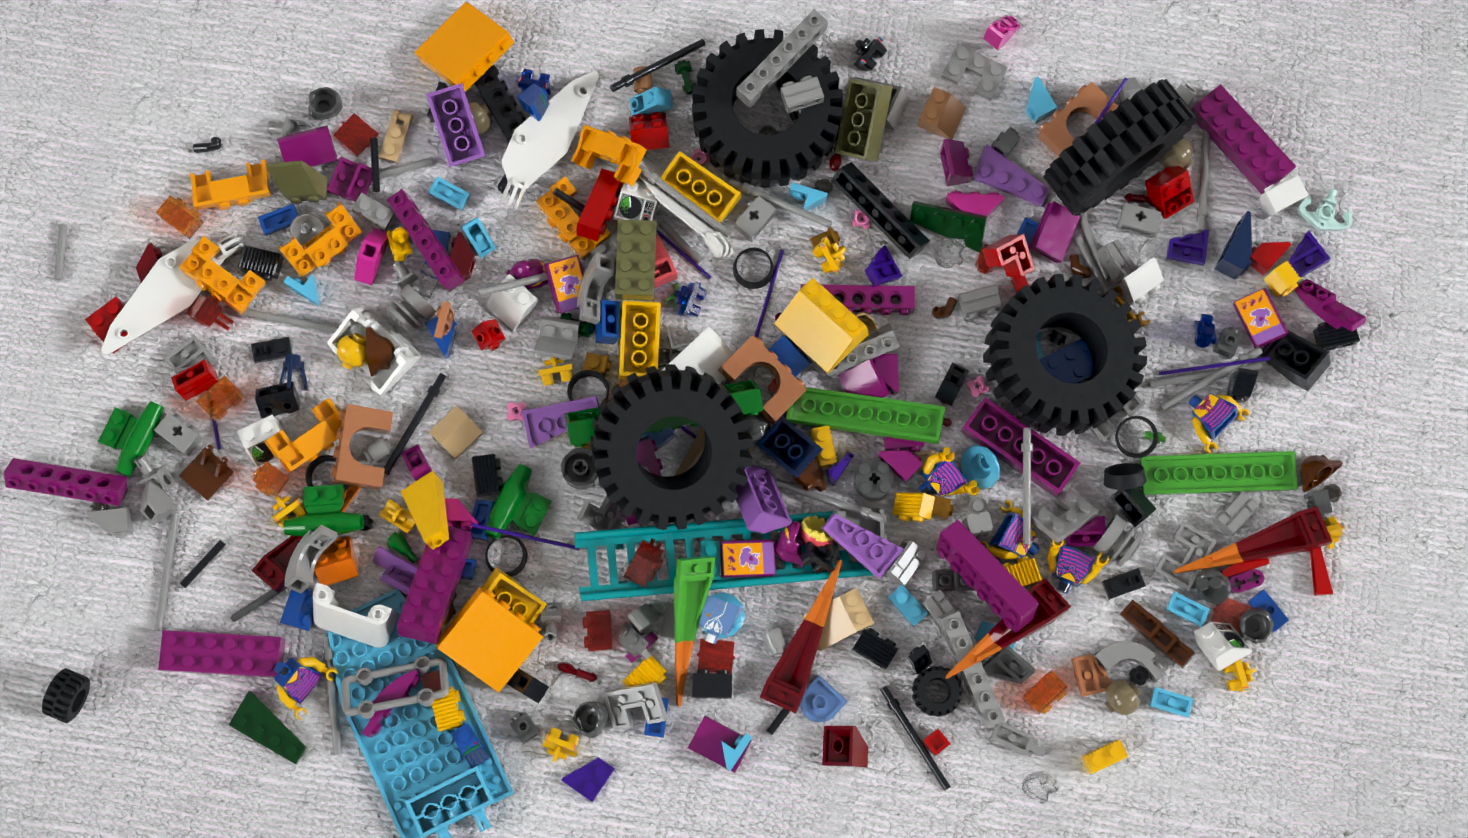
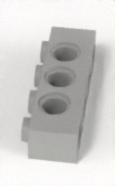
[828,324,900,376]

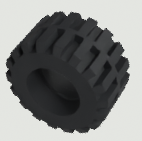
[912,666,963,717]
[42,668,90,723]

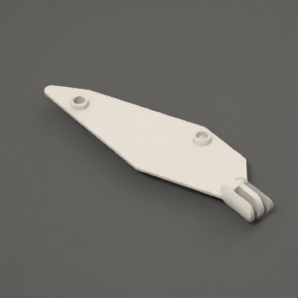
[499,71,599,210]
[639,156,733,258]
[101,232,244,355]

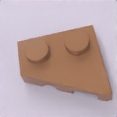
[434,301,455,339]
[1071,654,1112,697]

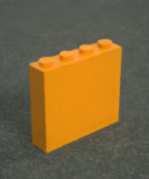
[414,1,515,92]
[435,587,543,692]

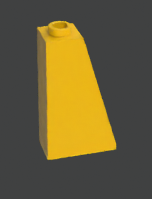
[400,471,449,550]

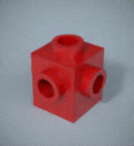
[472,319,506,351]

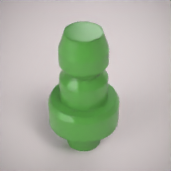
[1144,431,1166,444]

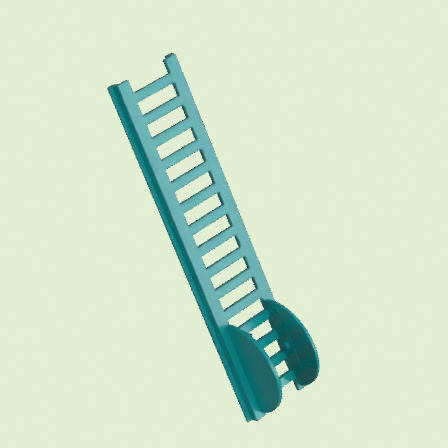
[574,507,875,602]

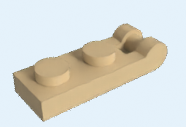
[379,109,413,164]

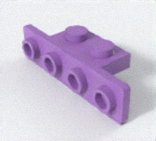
[372,546,418,595]

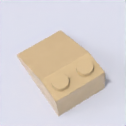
[803,588,874,651]

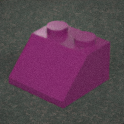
[940,139,973,186]

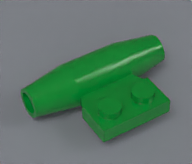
[98,401,164,477]
[485,464,552,539]
[283,484,364,537]

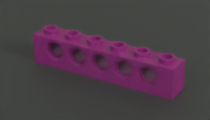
[387,189,465,292]
[800,284,915,315]
[4,458,128,506]

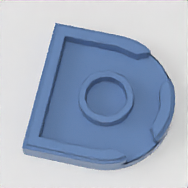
[800,675,847,723]

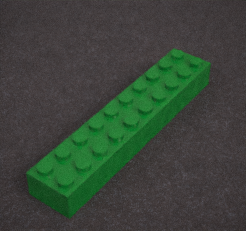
[564,379,763,447]

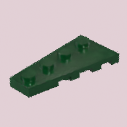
[910,201,987,253]
[229,690,307,765]

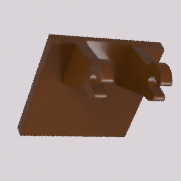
[179,444,234,501]

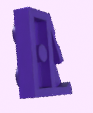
[1166,230,1209,266]
[1289,231,1331,278]
[864,245,903,287]
[827,451,854,485]
[561,757,615,802]

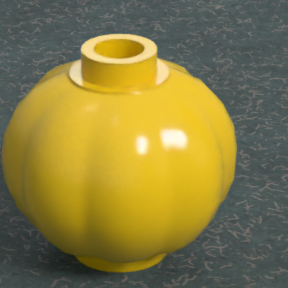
[337,333,368,370]

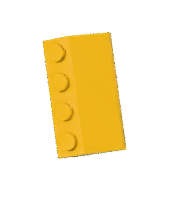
[660,151,742,223]
[618,301,661,381]

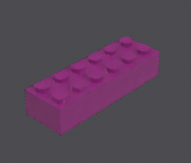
[1191,84,1297,195]
[960,397,1081,498]
[936,519,1039,633]
[397,526,473,645]
[158,630,286,678]

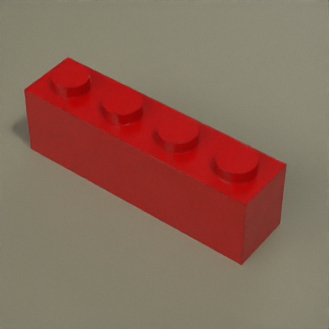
[576,168,624,241]

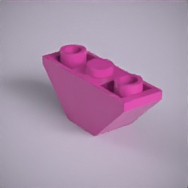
[983,15,1021,50]
[946,191,1004,217]
[354,227,389,286]
[445,498,479,530]

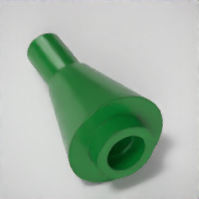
[387,531,418,563]

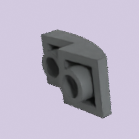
[932,570,974,591]

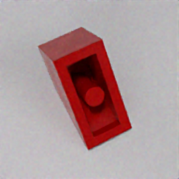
[1249,242,1292,276]

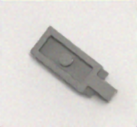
[612,622,652,660]
[990,722,1046,757]

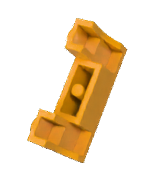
[571,124,647,186]
[190,159,271,210]
[536,176,611,261]
[278,202,362,278]
[179,236,265,315]
[264,398,342,473]

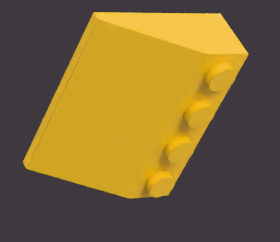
[774,278,869,374]
[481,567,547,624]

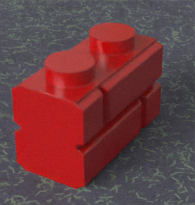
[171,359,220,401]

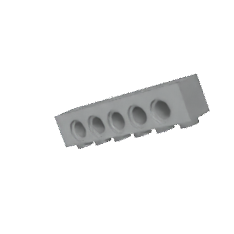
[736,9,828,108]
[936,610,1005,728]

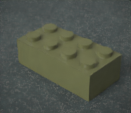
[835,78,893,161]
[615,220,657,301]

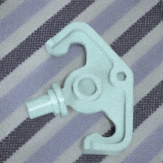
[1297,189,1352,231]

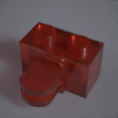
[185,295,234,331]
[623,538,664,587]
[583,610,613,652]

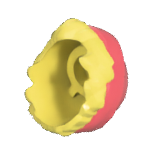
[800,515,834,548]

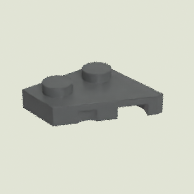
[982,646,1035,684]

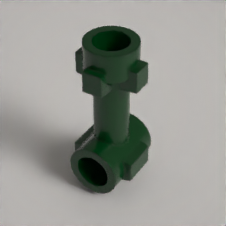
[674,60,696,95]
[560,313,596,337]

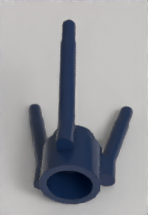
[279,354,308,391]

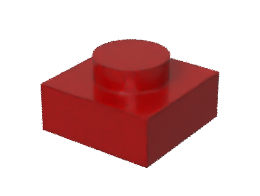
[922,728,951,756]

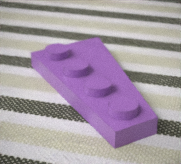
[972,144,1049,207]
[522,396,599,448]
[821,513,903,579]

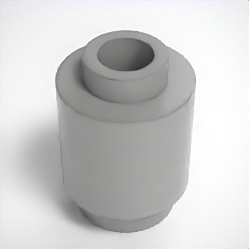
[362,437,393,463]
[762,625,787,656]

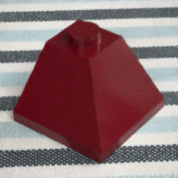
[822,726,868,767]

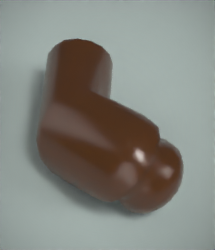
[1069,254,1091,279]
[932,297,957,319]

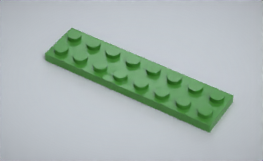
[786,387,945,444]
[1140,451,1298,496]

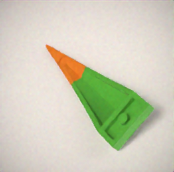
[674,555,715,707]

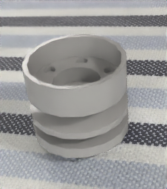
[385,284,436,335]
[1093,514,1144,567]

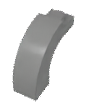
[577,253,614,324]
[285,525,337,594]
[1093,641,1164,682]

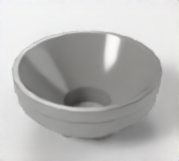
[290,213,325,246]

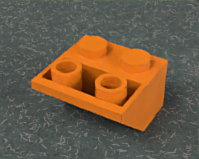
[314,536,359,586]

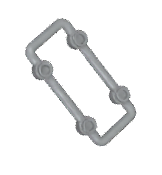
[341,656,449,719]

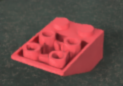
[655,233,678,288]

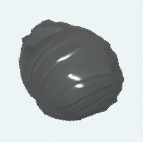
[308,87,343,121]
[744,412,770,446]
[1196,569,1231,604]
[1239,607,1274,643]
[571,701,608,738]

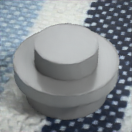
[968,497,988,515]

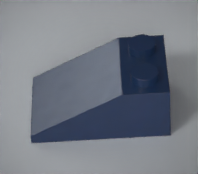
[1214,211,1252,280]
[756,416,823,478]

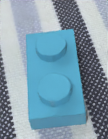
[428,176,471,211]
[887,585,928,627]
[1165,592,1210,627]
[1149,687,1194,718]

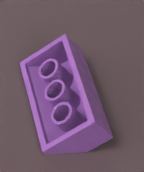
[426,83,486,167]
[735,464,792,534]

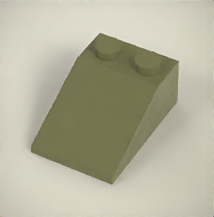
[267,161,327,204]

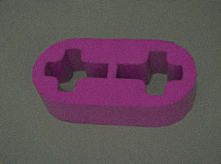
[1229,569,1264,594]
[625,631,658,664]

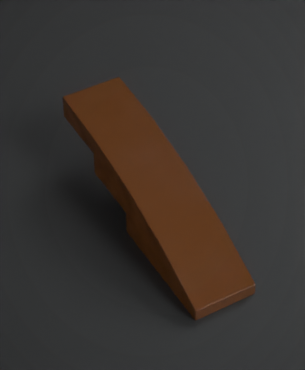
[1120,600,1195,669]

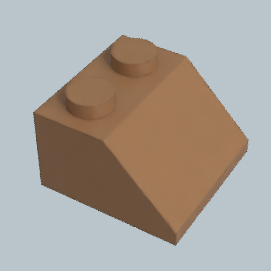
[917,87,966,139]

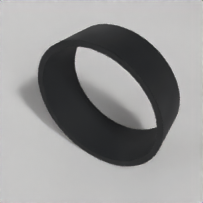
[733,247,774,289]
[567,370,609,401]
[1115,416,1158,458]
[305,455,347,489]
[1104,463,1147,490]
[485,535,528,577]

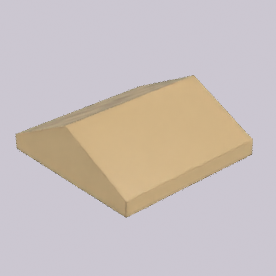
[429,406,483,459]

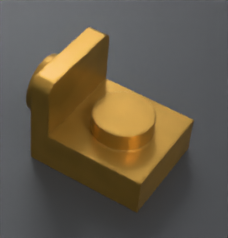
[810,227,840,248]
[582,352,612,377]

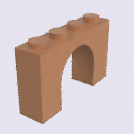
[1038,82,1118,157]
[718,335,807,424]
[330,404,393,490]

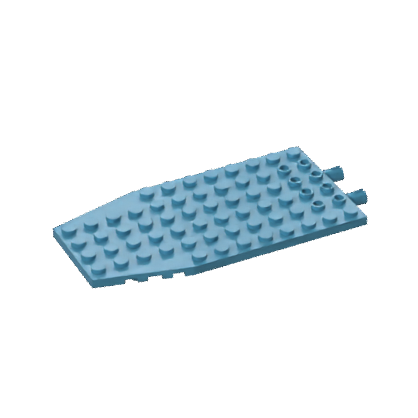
[327,589,515,838]

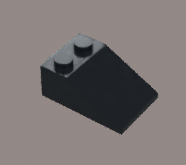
[1259,330,1331,391]

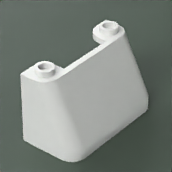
[327,307,421,395]
[661,327,733,384]
[313,583,399,648]

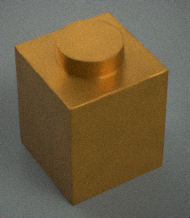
[929,494,954,521]

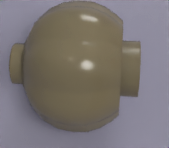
[468,102,493,135]
[1159,138,1193,169]
[1105,679,1141,715]

